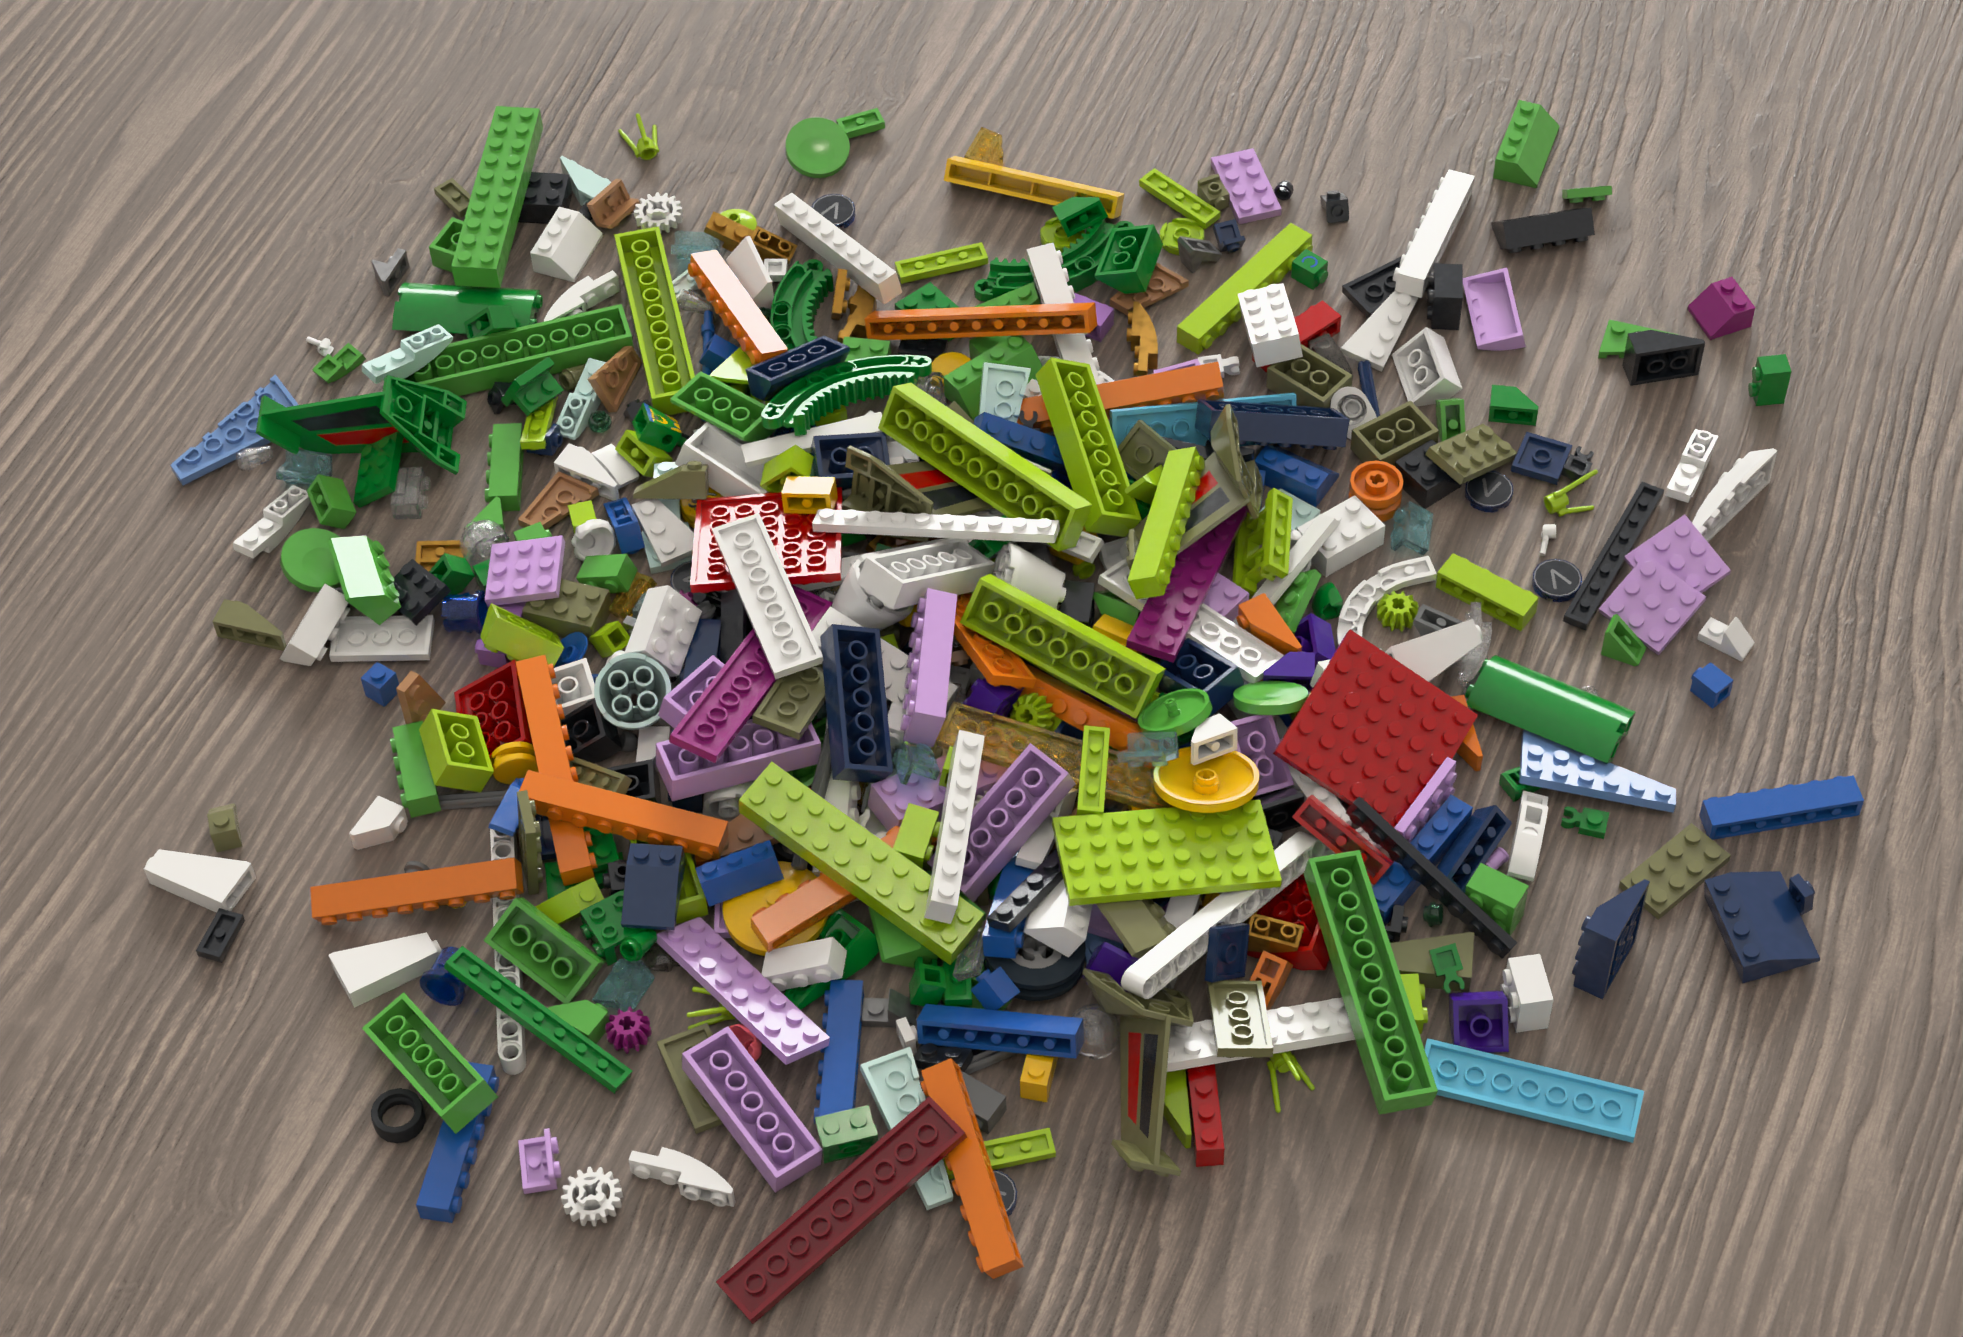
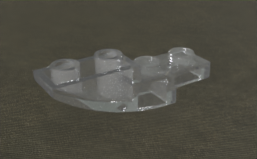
[1456,602,1492,696]

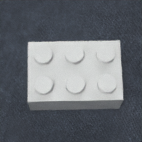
[1297,495,1385,577]
[624,585,702,677]

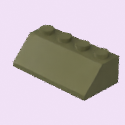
[1096,899,1176,959]

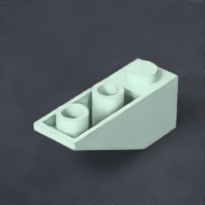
[560,156,611,206]

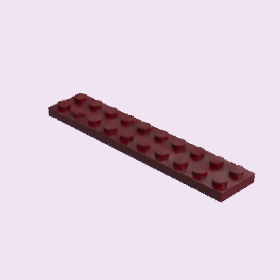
[716,1096,967,1324]

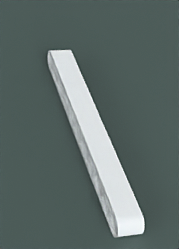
[490,829,526,1075]
[1121,831,1325,999]

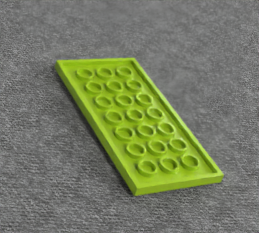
[1052,800,1282,906]

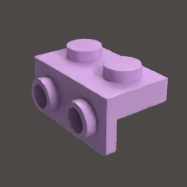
[518,1128,561,1194]

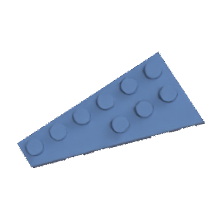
[170,374,298,485]
[1519,729,1676,813]

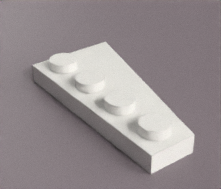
[1339,291,1418,372]

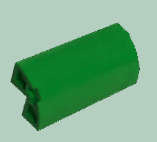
[392,283,543,334]
[1465,655,1636,763]

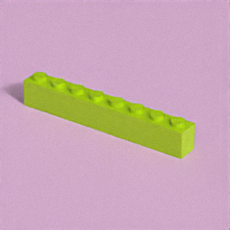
[1177,223,1313,355]
[1127,446,1205,599]

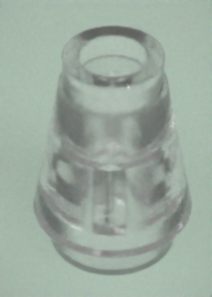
[678,289,713,314]
[236,445,274,471]

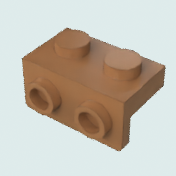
[586,179,640,229]

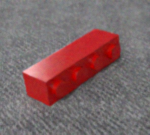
[1252,300,1341,373]
[1292,795,1393,885]
[1185,1064,1225,1167]

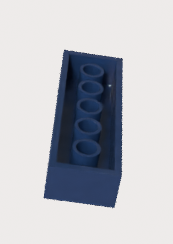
[1195,399,1350,450]
[820,624,893,783]

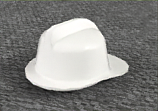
[1330,387,1376,439]

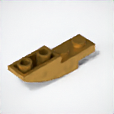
[704,211,798,264]
[837,285,877,344]
[1127,301,1158,377]
[1197,905,1304,953]

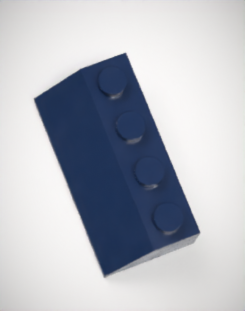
[745,336,850,401]

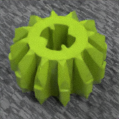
[1377,590,1419,632]
[1011,692,1056,737]

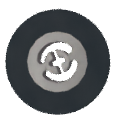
[983,933,1086,1001]

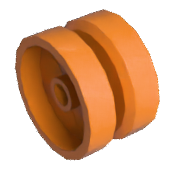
[1348,460,1404,522]

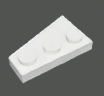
[632,499,694,567]

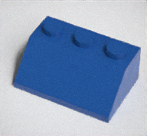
[1255,445,1339,507]
[695,840,784,907]

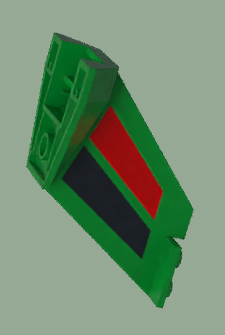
[256,375,467,475]

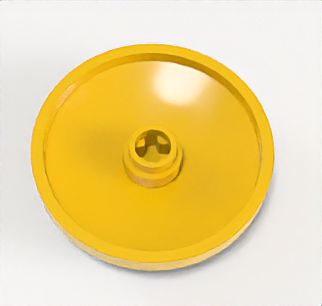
[1153,746,1259,813]
[723,861,828,956]

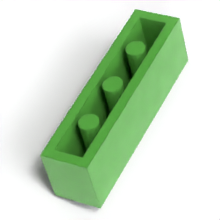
[485,423,524,511]
[390,721,441,818]

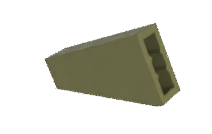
[1390,932,1474,992]

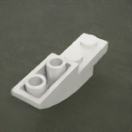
[544,270,620,322]
[1665,429,1718,503]
[233,485,310,558]
[1507,791,1548,882]
[629,1147,735,1207]

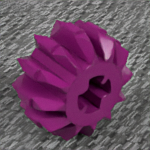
[605,1006,652,1054]

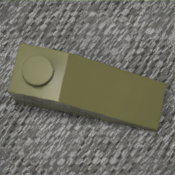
[633,461,709,499]
[212,599,287,651]

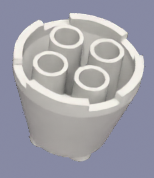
[992,543,1066,610]
[831,553,914,631]

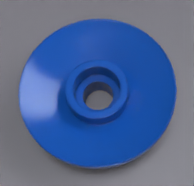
[554,632,588,668]

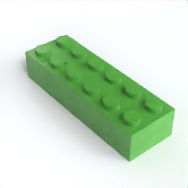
[362,992,498,1134]

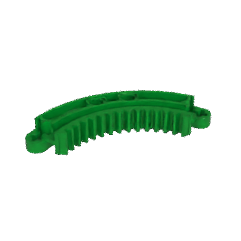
[974,219,1134,302]
[770,259,834,351]
[761,355,932,436]

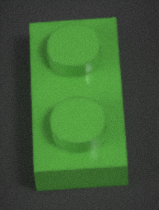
[836,108,885,139]
[1562,186,1612,203]

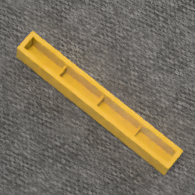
[944,156,1124,219]

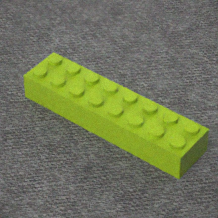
[1036,357,1142,537]
[960,574,1166,719]

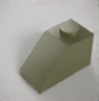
[207,803,243,852]

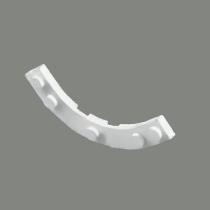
[1337,556,1437,648]

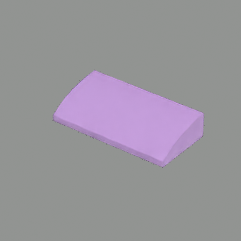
[1463,268,1526,351]

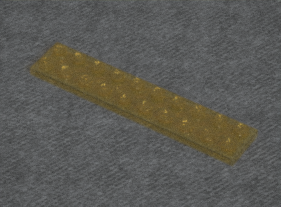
[936,701,1175,810]

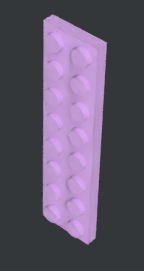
[656,917,830,1065]

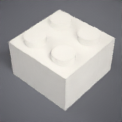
[1500,954,1553,1033]

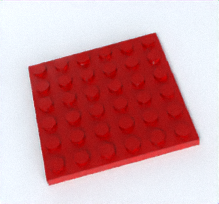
[690,487,843,593]
[1273,629,1478,828]

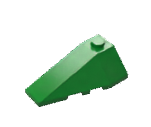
[784,908,879,1010]

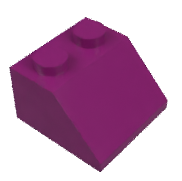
[1687,277,1755,340]

